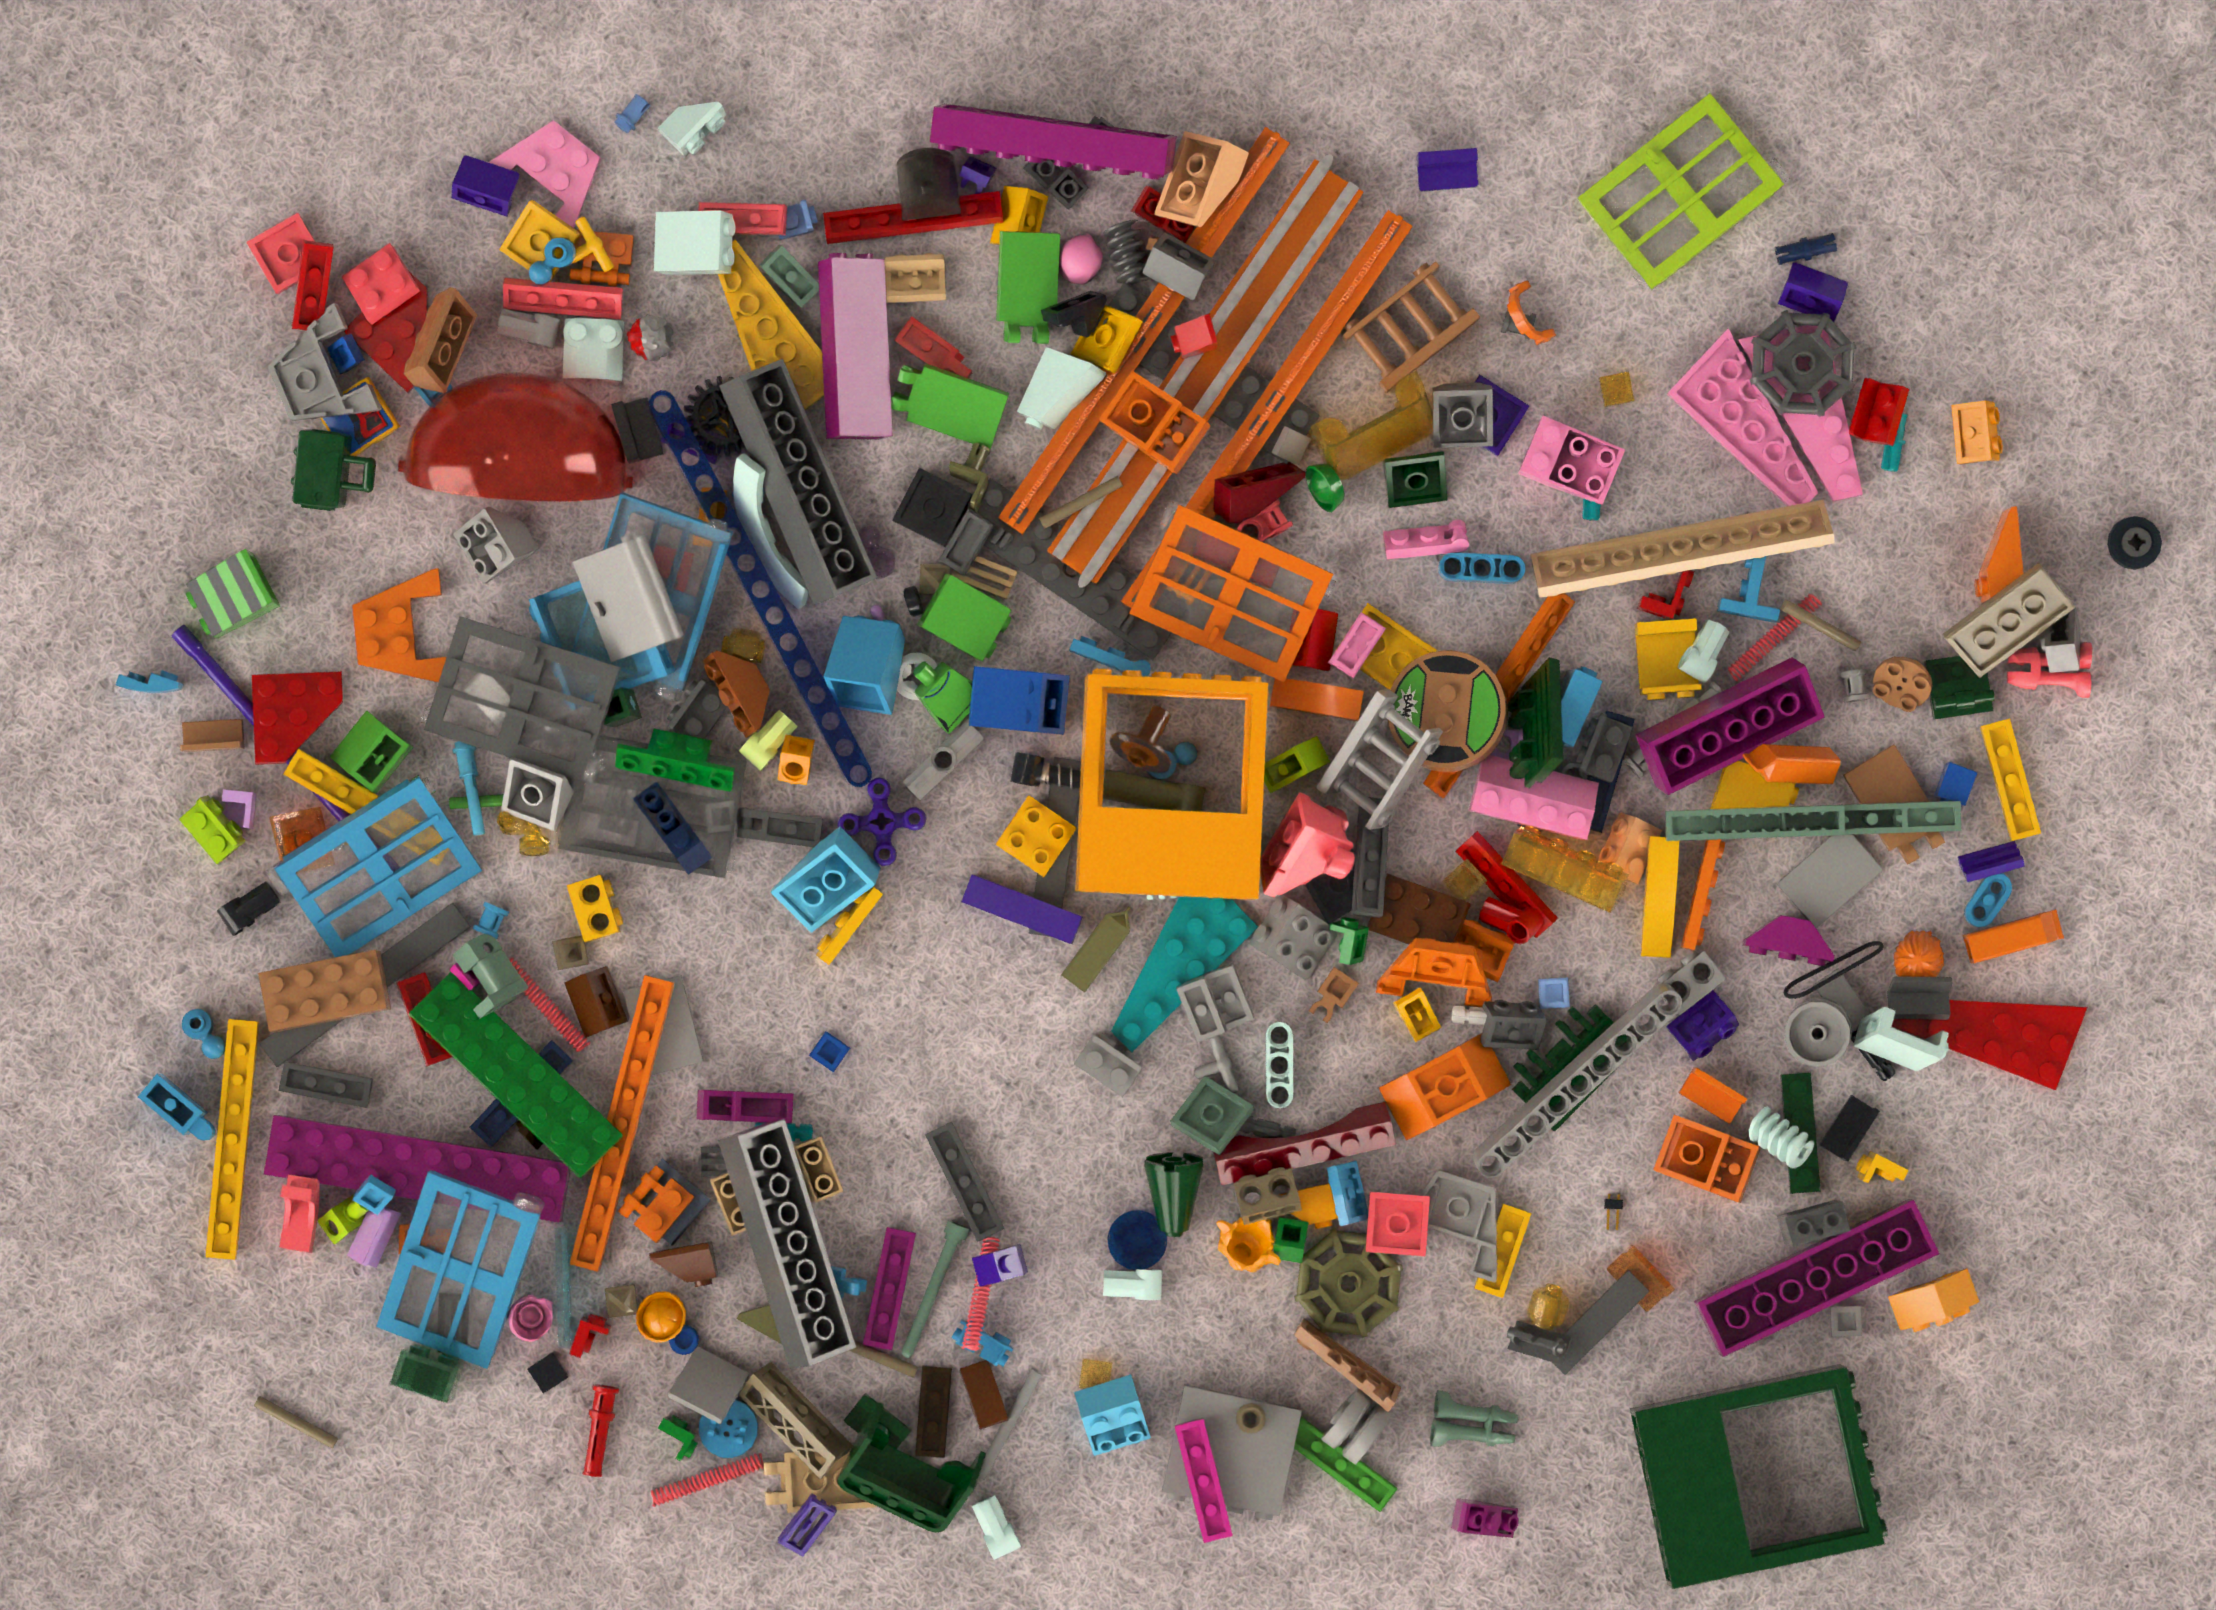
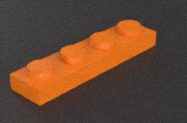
[1680,839,1725,951]

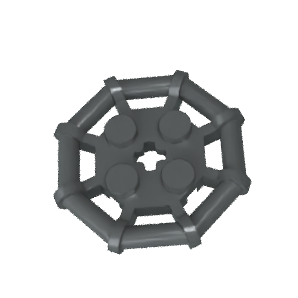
[1749,310,1857,417]

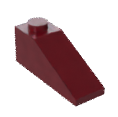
[1213,461,1306,523]

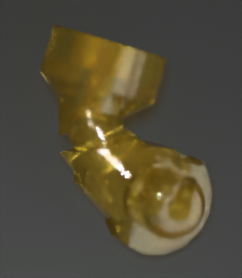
[497,811,549,856]

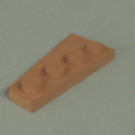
[1294,1319,1401,1412]

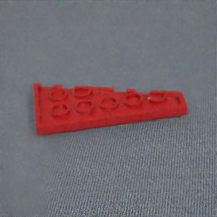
[1891,1000,2088,1090]

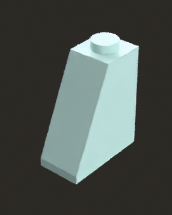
[1017,347,1106,430]

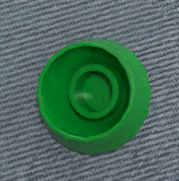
[1305,463,1345,512]

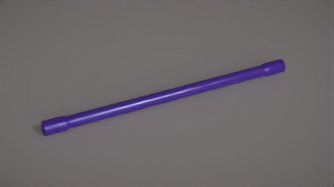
[171,624,401,872]

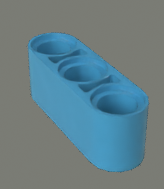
[1438,553,1526,584]

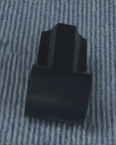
[217,881,281,936]

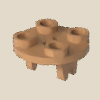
[1873,657,1933,712]

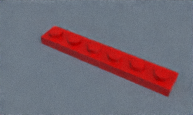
[823,191,1003,244]

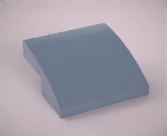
[633,1159,711,1246]

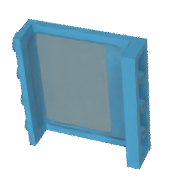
[529,580,676,711]

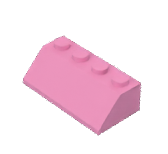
[1468,755,1599,841]

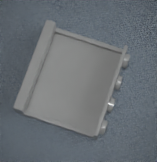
[1162,1384,1302,1520]

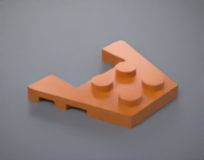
[352,568,447,683]
[1376,938,1492,1008]

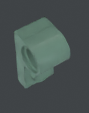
[759,244,819,308]

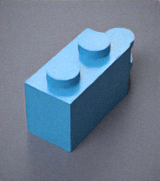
[138,1074,215,1140]

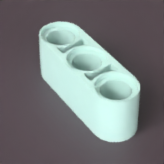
[1265,1022,1293,1109]

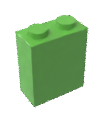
[917,574,1011,662]

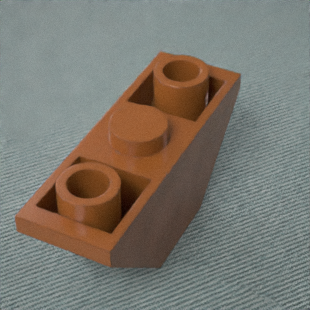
[703,650,770,738]

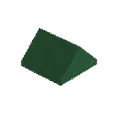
[1383,451,1448,508]

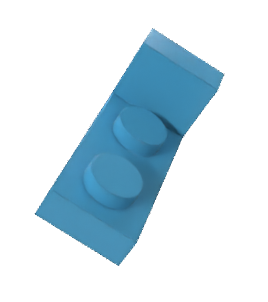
[1717,556,1780,623]

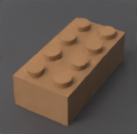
[258,950,392,1033]

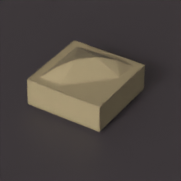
[919,564,950,595]
[552,935,589,970]
[605,1284,638,1318]

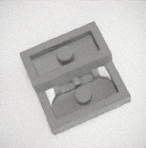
[1176,963,1255,1042]

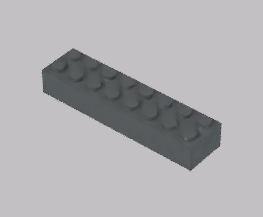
[719,359,877,605]
[718,1119,856,1369]

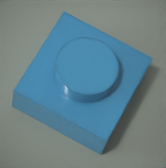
[353,1174,395,1215]

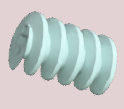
[1748,1106,1815,1168]

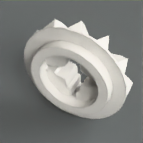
[897,653,937,700]

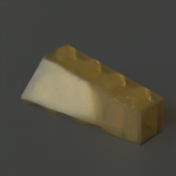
[1501,826,1629,913]

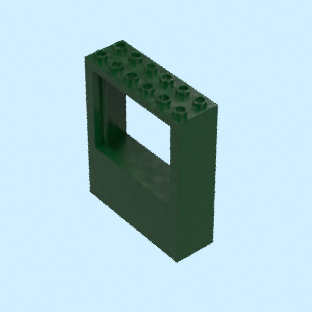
[1630,1364,1888,1589]

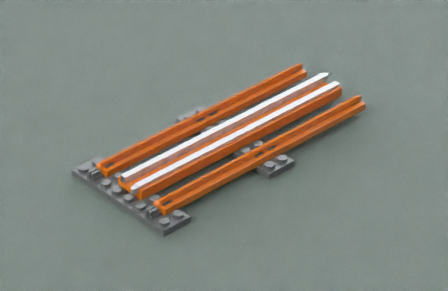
[957,126,1413,660]

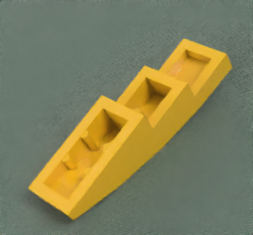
[1641,836,1680,958]

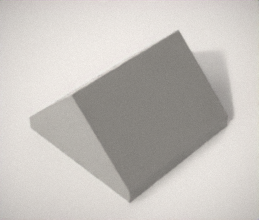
[501,757,574,831]

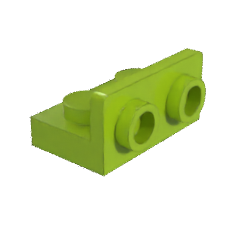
[179,795,246,864]

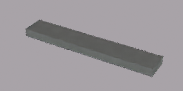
[1029,757,1081,937]

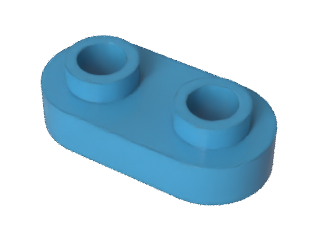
[1964,873,2012,927]

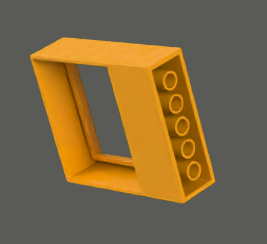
[1075,669,1268,900]

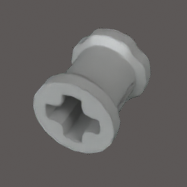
[1840,669,1870,703]

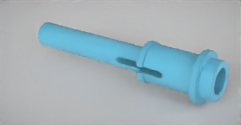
[452,741,485,836]

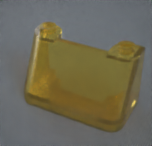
[1308,371,1433,480]

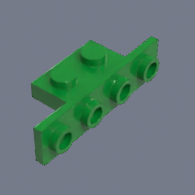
[615,728,735,792]

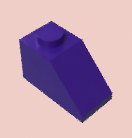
[972,1244,1028,1287]

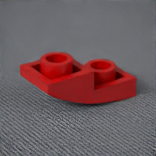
[1131,186,1195,243]

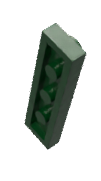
[1780,1072,1821,1194]

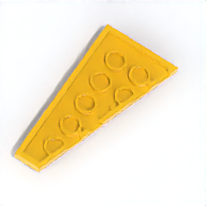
[718,239,824,411]

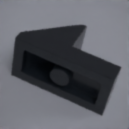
[1041,291,1107,337]

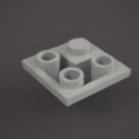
[453,506,539,584]

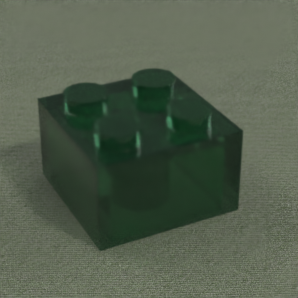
[390,1344,464,1403]

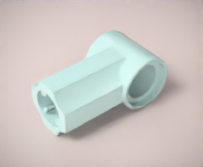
[1678,619,1730,683]
[1103,1269,1162,1300]
[972,1495,1021,1560]

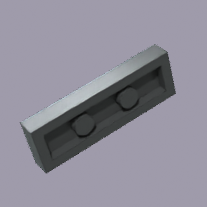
[278,1062,373,1108]

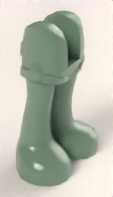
[1430,1390,1518,1447]

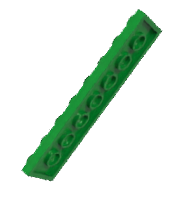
[409,972,623,1179]

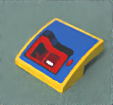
[320,377,401,456]

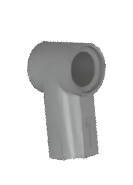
[497,308,560,349]

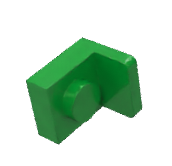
[1329,917,1369,965]

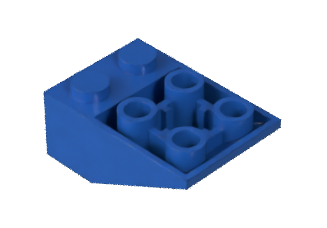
[968,666,1070,735]

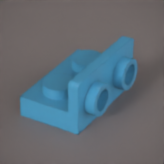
[1327,1160,1368,1226]

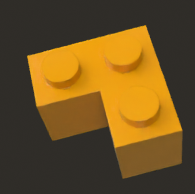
[1888,1268,1980,1332]

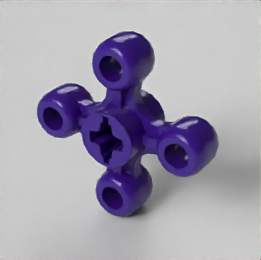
[837,777,927,866]

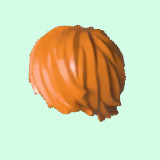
[1893,930,1944,977]

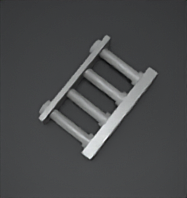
[1316,689,1443,830]

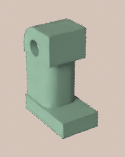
[452,934,529,1019]

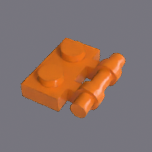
[570,230,634,287]
[618,1165,696,1243]

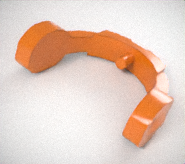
[1507,280,1556,345]

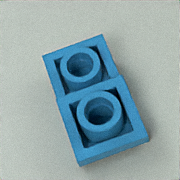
[115,670,184,693]

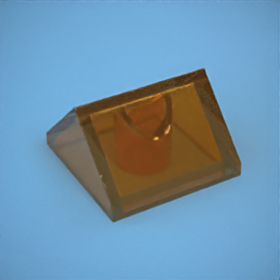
[269,807,335,874]

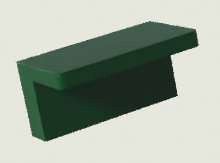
[844,1393,912,1449]

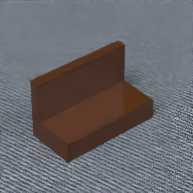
[564,966,628,1038]

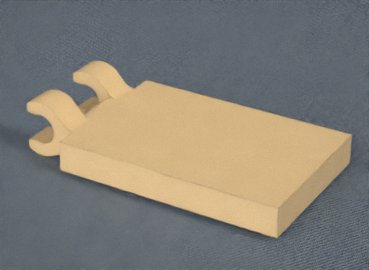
[763,1451,877,1513]

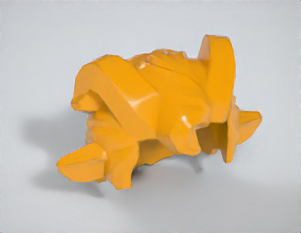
[1217,1218,1281,1273]

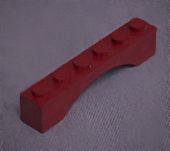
[1213,1102,1396,1186]

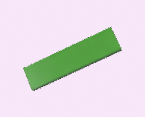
[1294,1416,1398,1512]

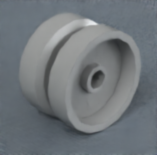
[1785,998,1852,1067]
[1321,1388,1393,1464]

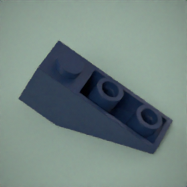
[633,782,712,875]

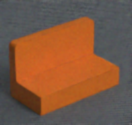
[1678,1067,1747,1124]

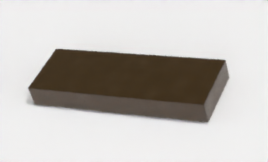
[915,1366,952,1458]

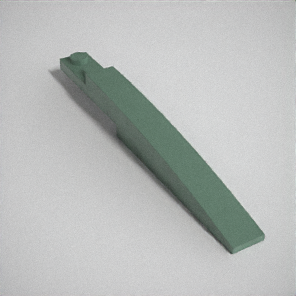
[1665,801,1961,841]

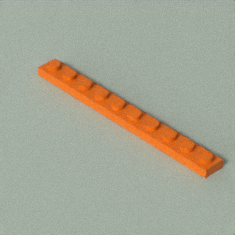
[569,975,675,1272]

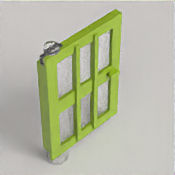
[1577,93,1791,291]

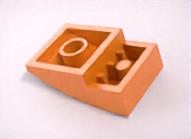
[1099,371,1210,475]
[1653,1115,1761,1203]

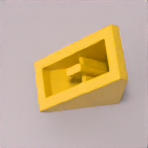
[1392,987,1441,1042]

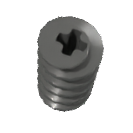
[1103,220,1151,285]

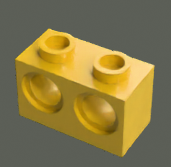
[566,875,624,943]

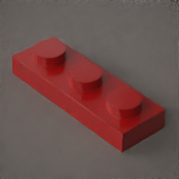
[292,240,334,331]
[396,972,453,1067]

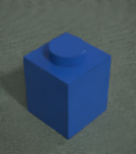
[1933,762,1978,807]

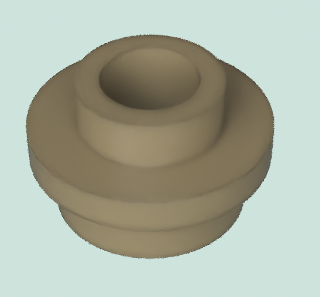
[1236,1403,1266,1434]

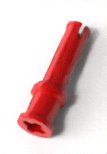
[583,1384,619,1477]

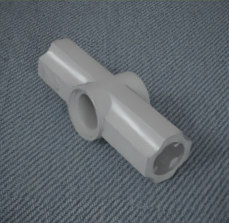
[903,720,985,801]

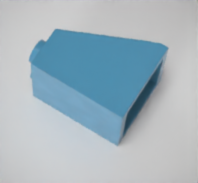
[823,615,905,715]

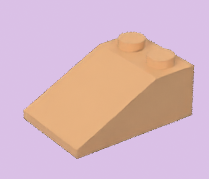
[1154,131,1249,227]

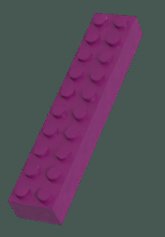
[263,1115,571,1223]

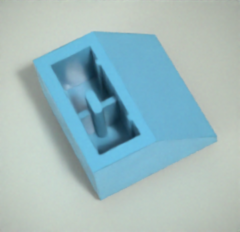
[1074,1375,1151,1456]

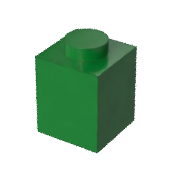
[1273,1217,1309,1263]

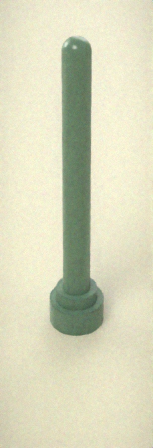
[902,1220,970,1358]

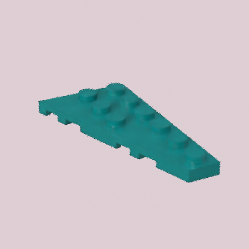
[1111,896,1258,1052]

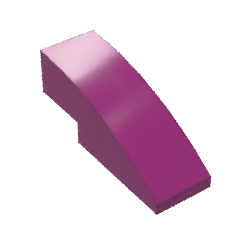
[696,1090,794,1123]

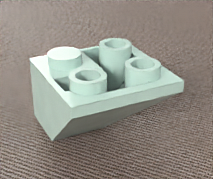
[658,102,726,157]

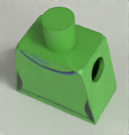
[913,661,973,734]

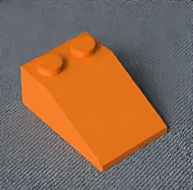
[1974,506,2024,603]

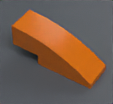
[1270,678,1364,722]

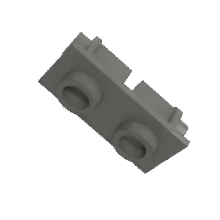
[1507,1321,1572,1365]

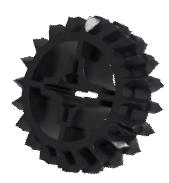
[683,376,745,457]

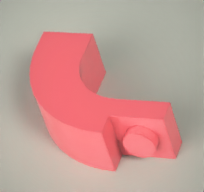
[279,1174,320,1253]

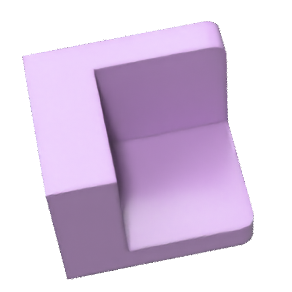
[222,789,257,829]

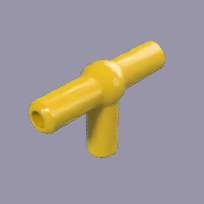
[572,216,614,272]

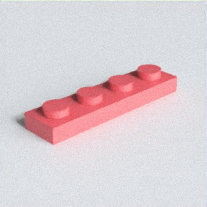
[503,278,623,320]

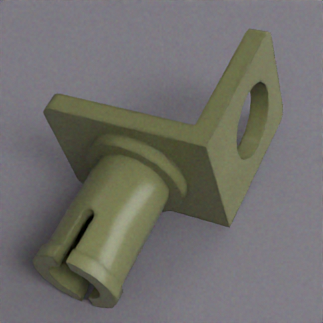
[949,443,990,512]

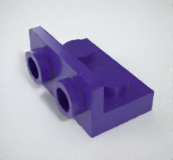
[1666,990,1739,1061]

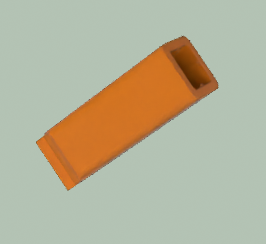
[1742,744,1841,784]
[1963,909,2064,964]

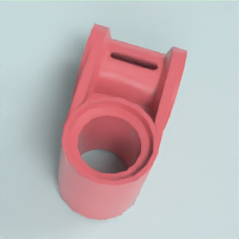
[1237,500,1293,542]

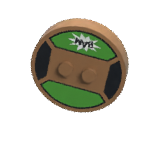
[1387,650,1508,772]

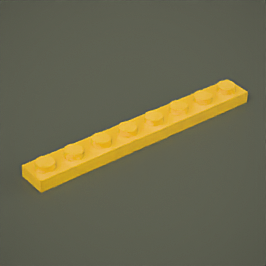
[205,1019,259,1260]

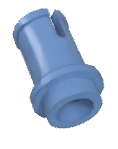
[614,94,650,133]

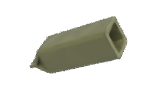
[1061,906,1131,993]

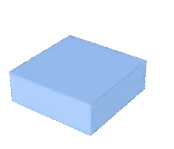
[1538,977,1570,1009]

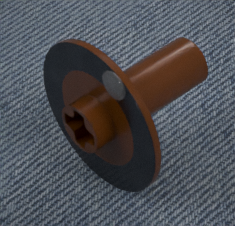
[1110,706,1171,773]

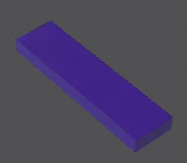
[961,874,1083,945]

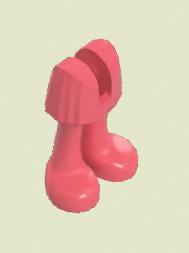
[2007,642,2092,698]

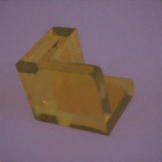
[1442,859,1487,901]

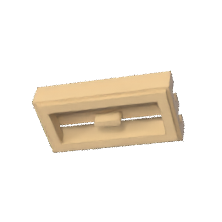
[952,556,1017,600]

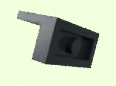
[611,397,663,464]
[1819,1095,1880,1161]

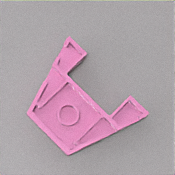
[488,120,601,228]

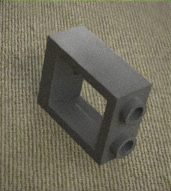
[1777,1200,1851,1247]

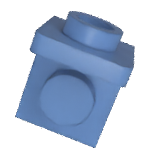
[778,199,818,240]

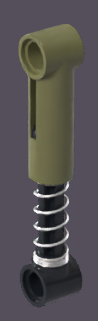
[1010,752,1206,812]

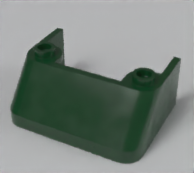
[838,1402,986,1533]

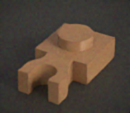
[1309,967,1359,1023]

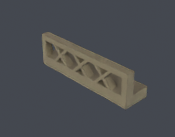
[739,1362,853,1479]

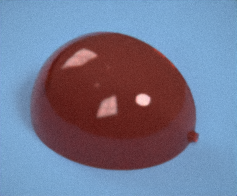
[398,372,633,502]

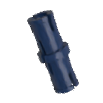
[1775,233,1837,265]

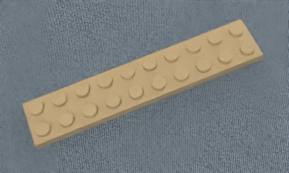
[1530,500,1835,598]

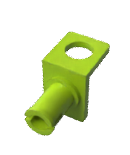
[318,1194,370,1244]

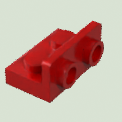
[1849,378,1910,446]
[569,1313,611,1358]

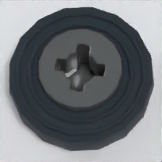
[2107,516,2162,570]

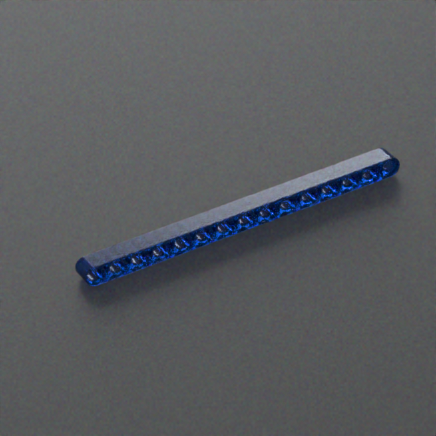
[648,390,872,788]

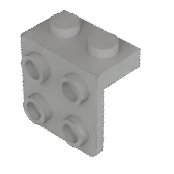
[1249,895,1337,980]

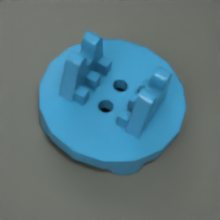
[699,1399,758,1458]

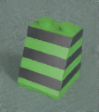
[185,549,280,639]

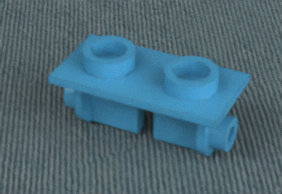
[951,1319,1014,1367]

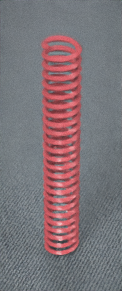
[1728,594,1822,681]
[509,957,591,1052]
[962,1237,1000,1350]
[651,1453,764,1507]

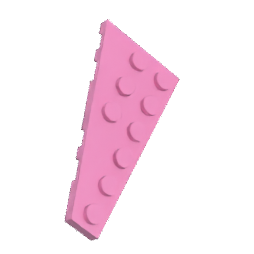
[1737,325,1863,501]
[1667,328,1818,506]

